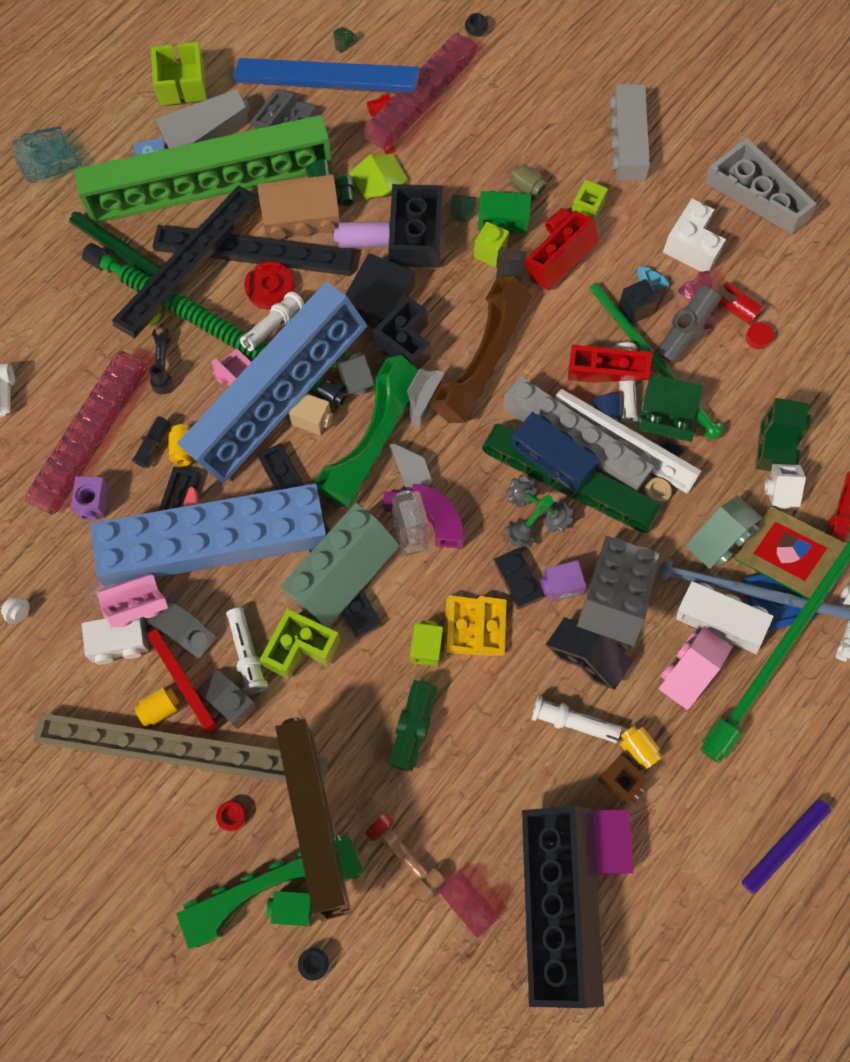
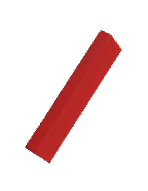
[147,629,220,734]

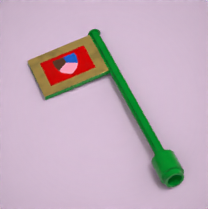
[700,506,850,763]

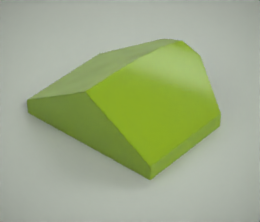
[349,154,408,200]

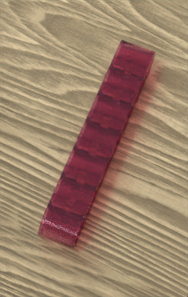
[364,33,478,151]
[26,350,146,515]

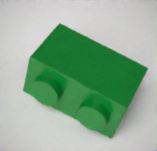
[478,190,531,234]

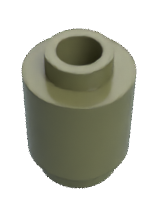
[510,164,548,200]

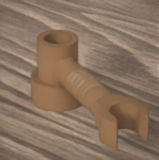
[380,827,445,905]

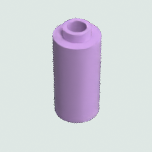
[334,221,390,248]

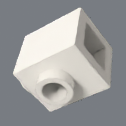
[764,464,806,509]

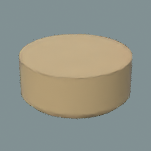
[643,477,672,506]

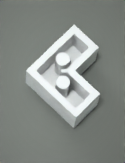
[663,199,726,275]

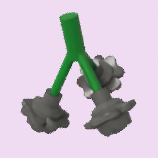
[505,475,573,548]

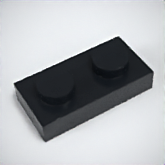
[494,548,544,610]

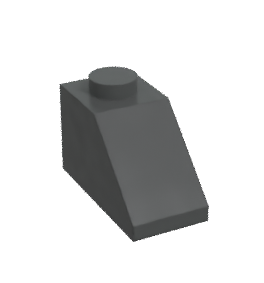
[196,669,258,730]

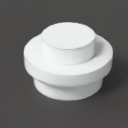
[1,597,30,625]

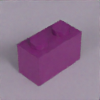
[593,810,633,875]

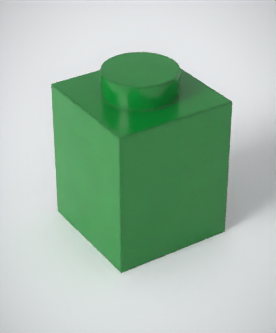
[266,891,312,927]

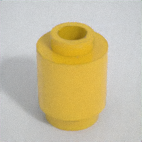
[168,424,195,466]
[134,686,180,727]
[620,725,662,771]

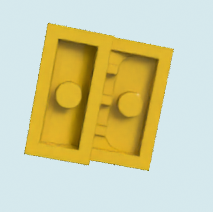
[443,595,507,656]

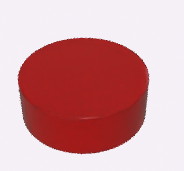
[745,322,774,349]
[216,800,247,832]
[365,812,394,841]

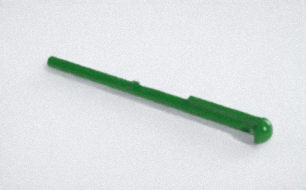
[589,282,723,440]

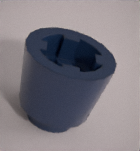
[592,393,622,422]

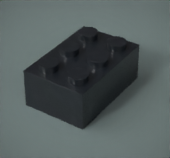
[388,184,443,268]

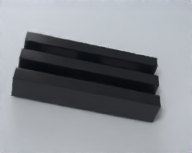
[158,466,201,511]

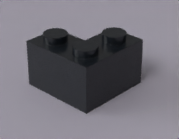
[373,295,430,370]
[545,617,633,690]

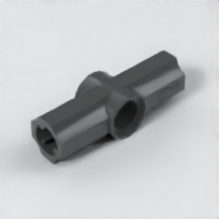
[655,285,721,364]

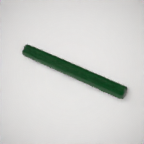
[69,211,161,277]

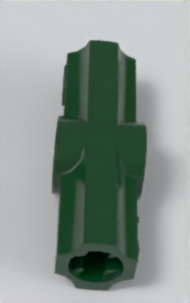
[388,680,438,772]

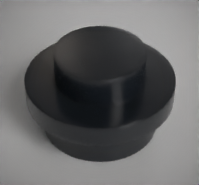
[465,13,488,36]
[298,948,329,981]

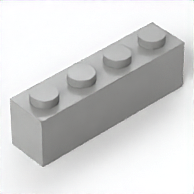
[609,84,650,181]

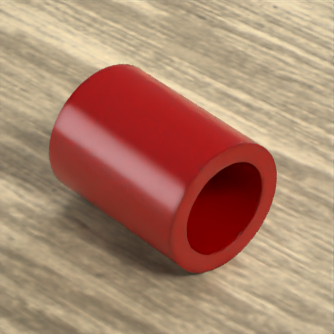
[544,208,571,234]

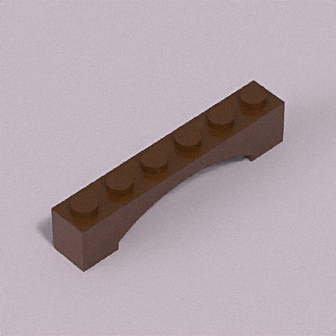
[429,276,532,423]

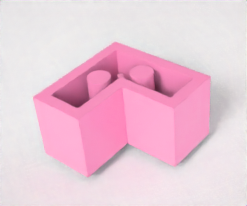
[659,626,733,710]

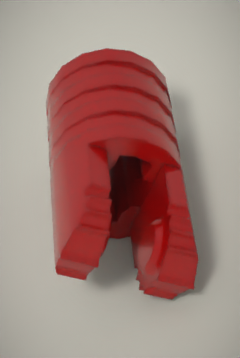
[718,281,765,326]

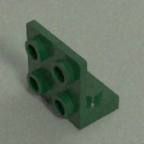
[637,374,703,442]

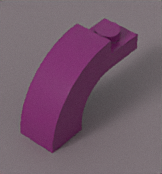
[383,483,463,549]

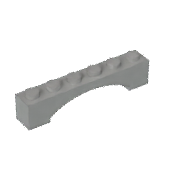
[503,376,654,492]

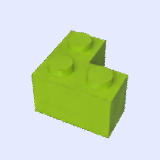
[260,609,341,680]

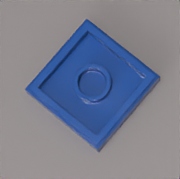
[742,574,816,632]

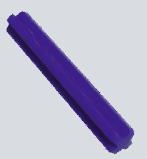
[742,799,831,894]

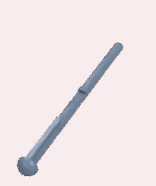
[659,560,850,620]

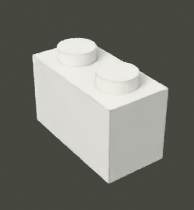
[81,617,149,665]

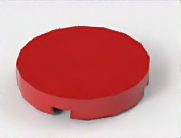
[244,261,296,310]

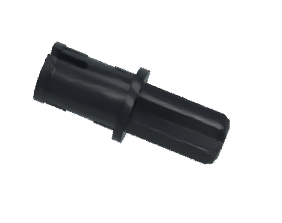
[131,416,170,469]

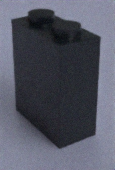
[345,253,415,330]

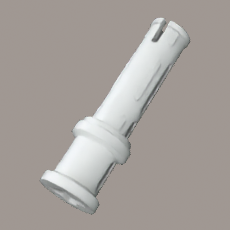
[240,292,304,351]
[613,342,638,423]
[226,607,269,695]
[531,695,622,744]

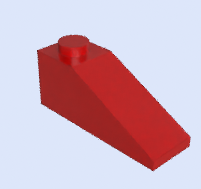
[568,344,652,383]

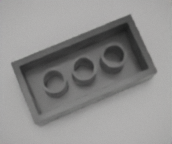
[577,536,660,646]

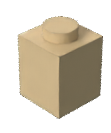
[289,394,333,436]

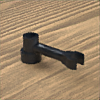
[149,328,173,395]

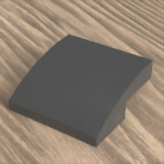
[250,89,319,129]

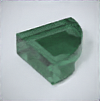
[333,27,357,53]

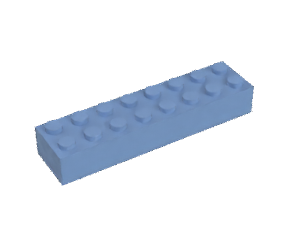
[177,282,367,484]
[90,484,326,587]

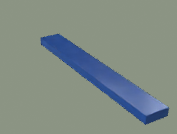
[233,58,421,92]

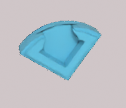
[637,267,669,291]

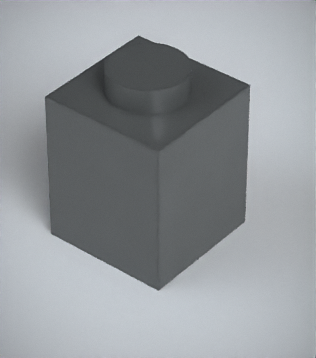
[335,351,374,395]

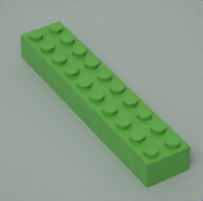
[74,115,333,224]

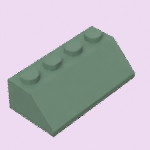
[281,503,400,628]

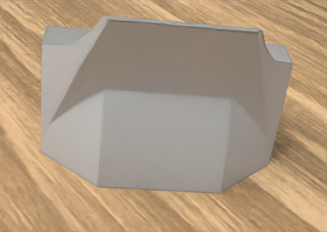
[407,369,445,428]

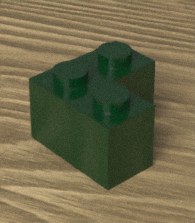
[756,398,811,472]

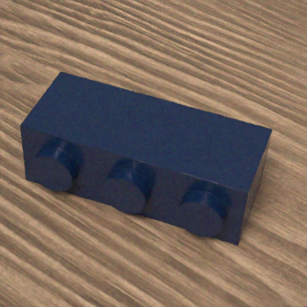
[511,411,599,493]

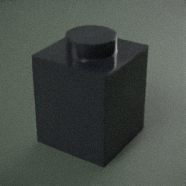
[619,279,659,324]

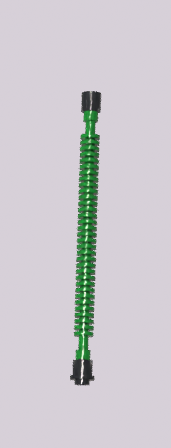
[82,243,347,409]

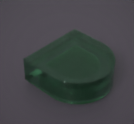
[450,194,477,222]

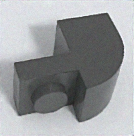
[146,599,216,659]

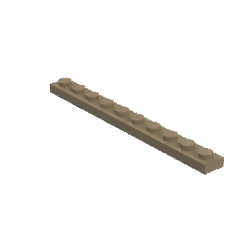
[33,713,329,783]

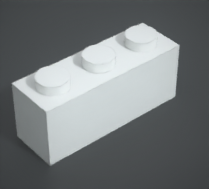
[676,581,773,655]

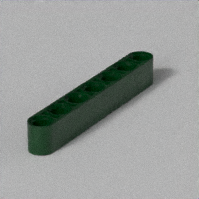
[482,424,661,533]

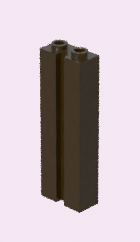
[275,718,352,922]

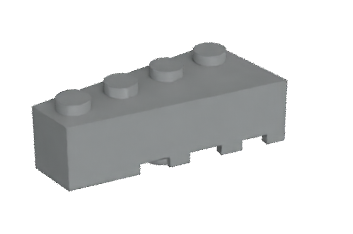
[705,138,817,234]

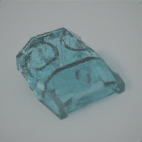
[12,127,82,183]

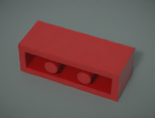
[525,210,599,291]

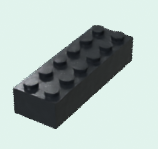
[522,806,604,1008]

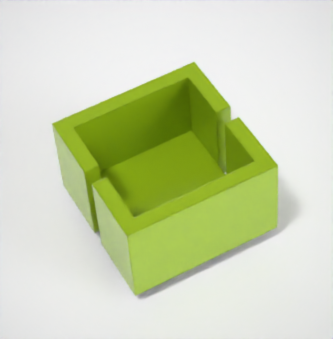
[151,42,207,106]

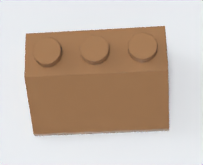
[257,175,340,239]

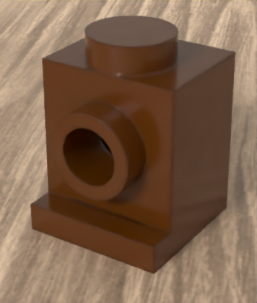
[597,754,648,804]

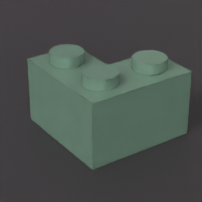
[685,495,762,569]

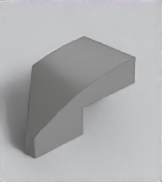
[389,444,433,492]

